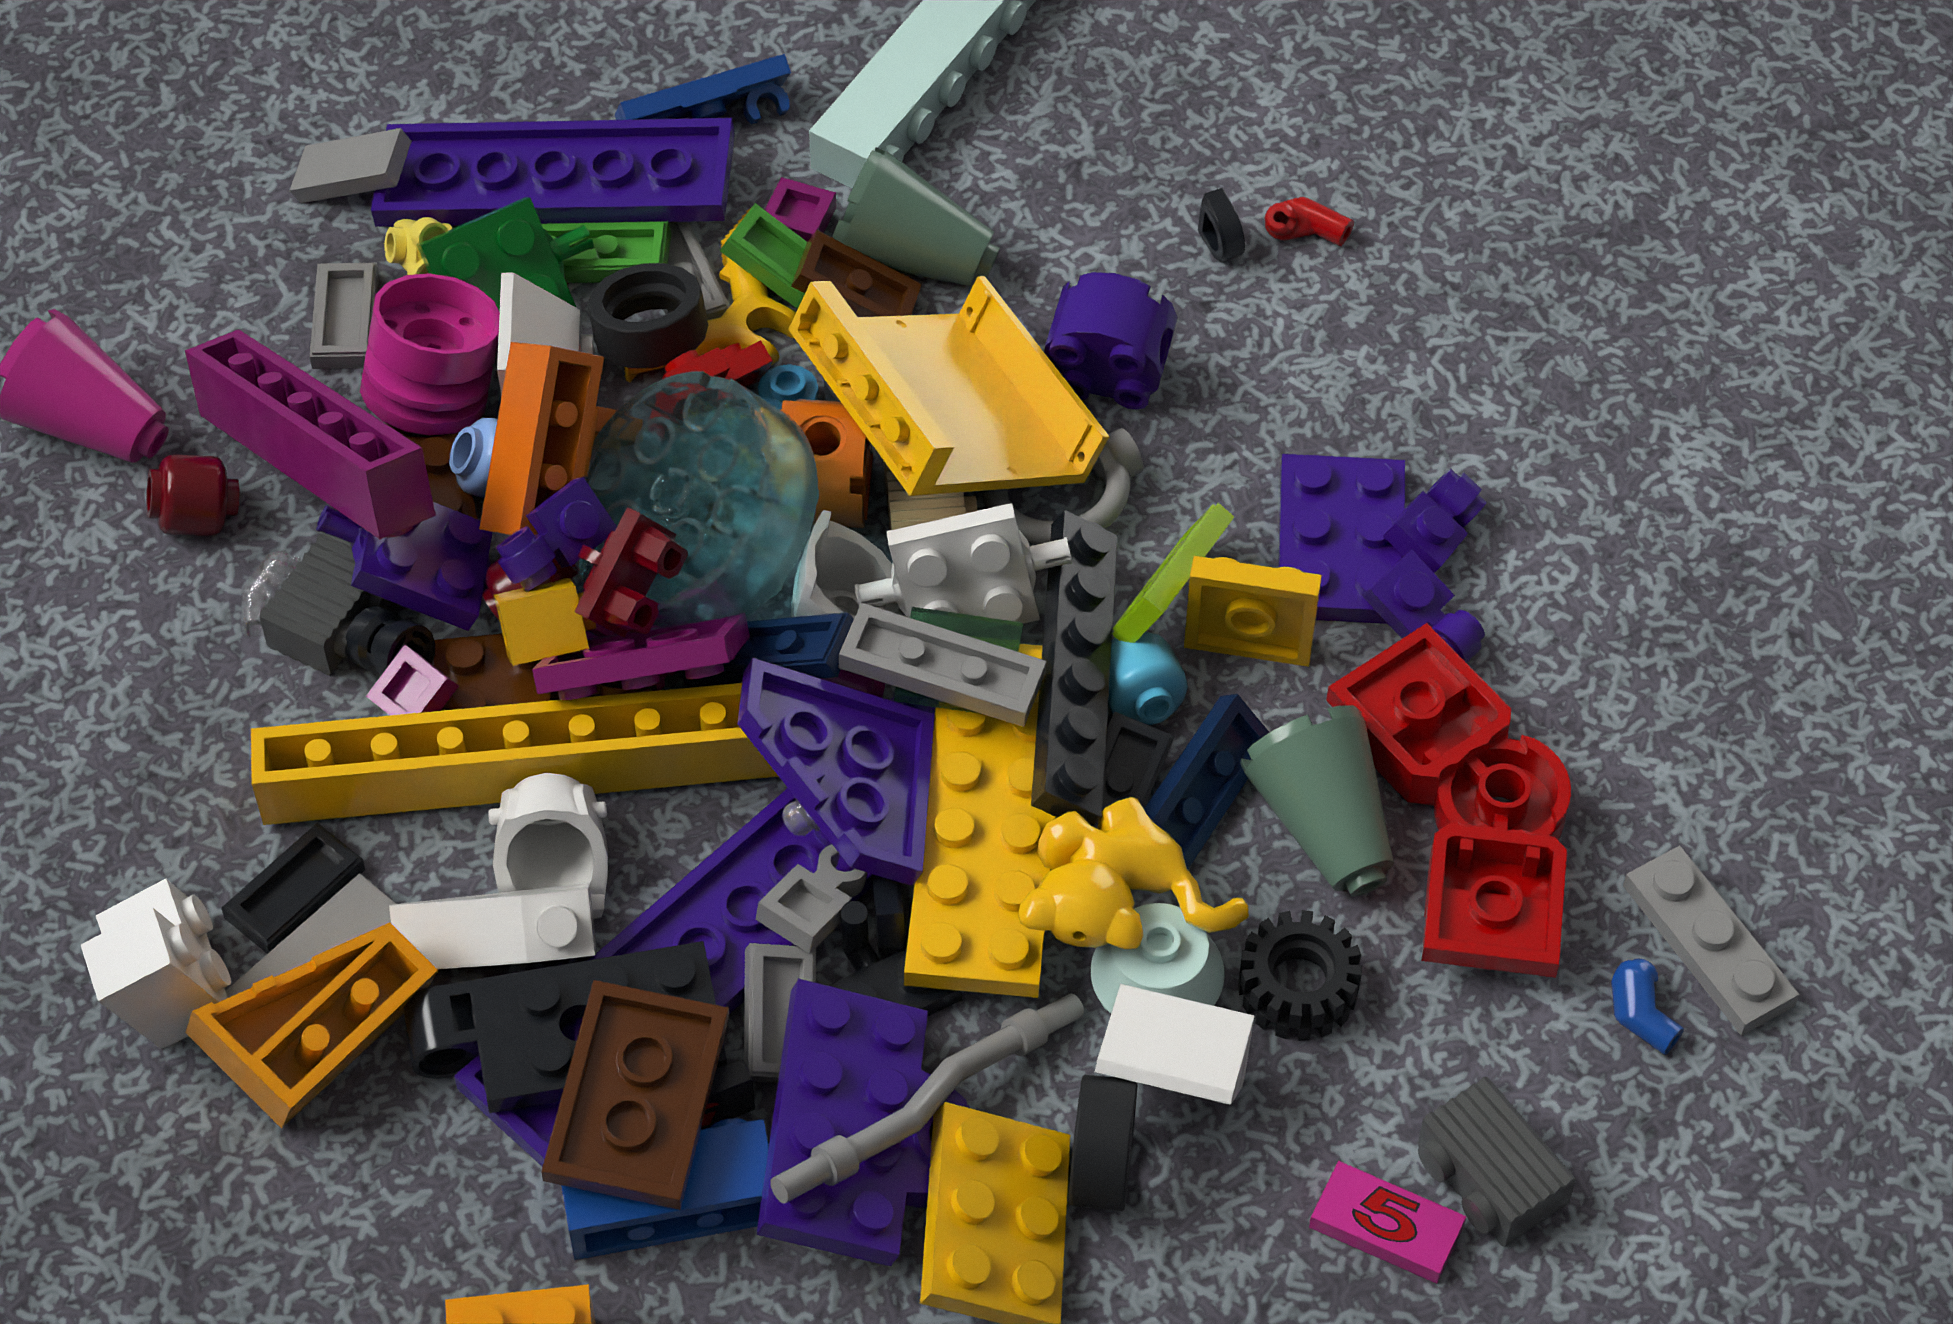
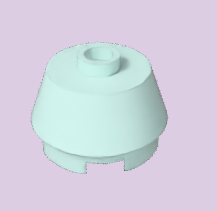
[1091,903,1225,1013]

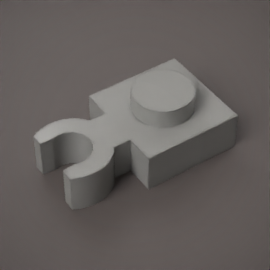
[755,844,867,954]

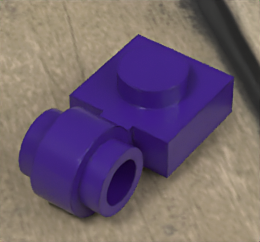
[1383,468,1487,573]
[496,477,617,591]
[1362,549,1485,663]

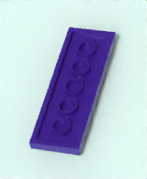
[371,118,735,227]

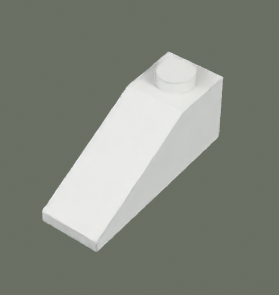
[389,883,596,969]

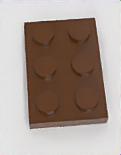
[541,980,729,1210]

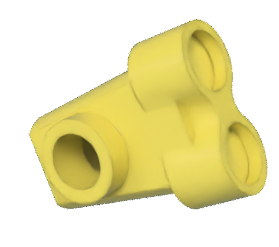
[385,217,452,275]

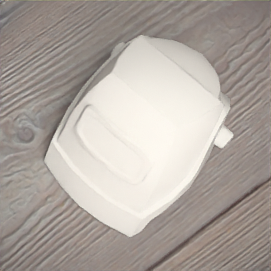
[791,510,899,618]
[488,773,608,919]

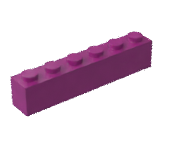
[185,329,436,539]

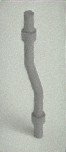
[770,993,1084,1203]

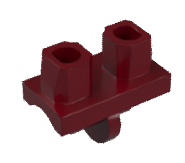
[574,507,688,638]

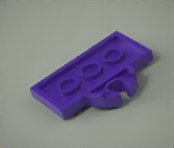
[756,978,970,1266]

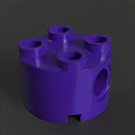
[1044,272,1178,410]

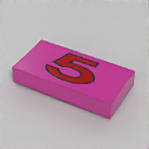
[1309,1161,1466,1284]

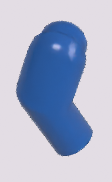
[1611,958,1684,1055]

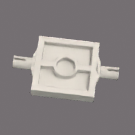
[854,503,1073,636]

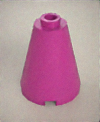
[0,309,169,463]

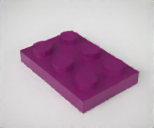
[532,612,750,700]

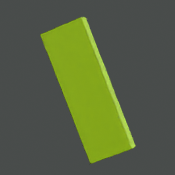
[1112,503,1234,643]

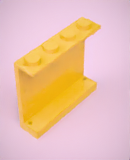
[788,276,1110,496]

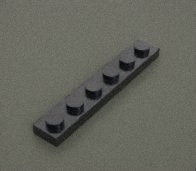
[1031,510,1118,826]

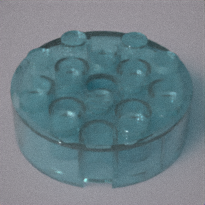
[576,371,819,628]

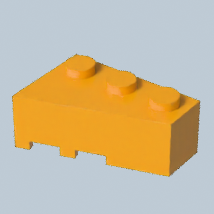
[185,922,438,1129]

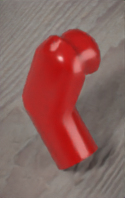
[1265,197,1354,246]

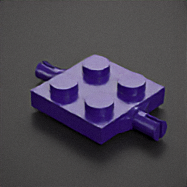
[316,502,492,631]

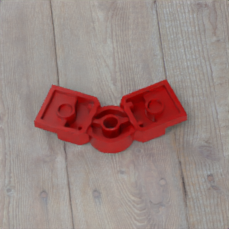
[1326,623,1571,978]

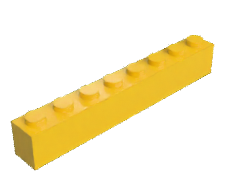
[251,683,779,825]

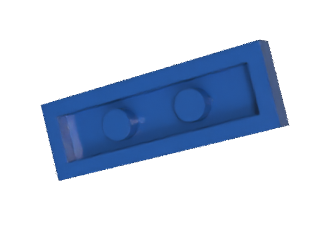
[614,54,791,124]

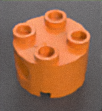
[774,399,873,528]

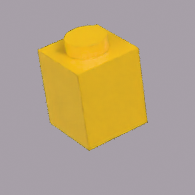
[494,578,596,666]

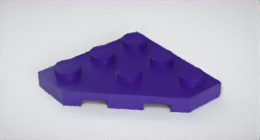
[737,658,935,886]

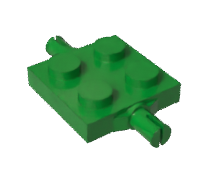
[416,197,594,312]

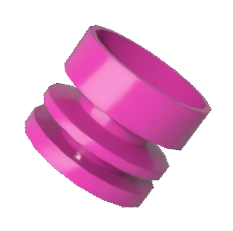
[360,273,500,436]

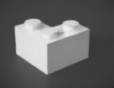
[81,879,231,1049]

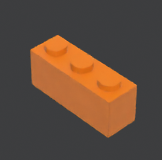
[479,342,604,535]

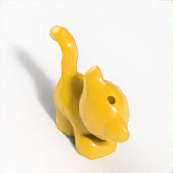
[1018,797,1249,949]

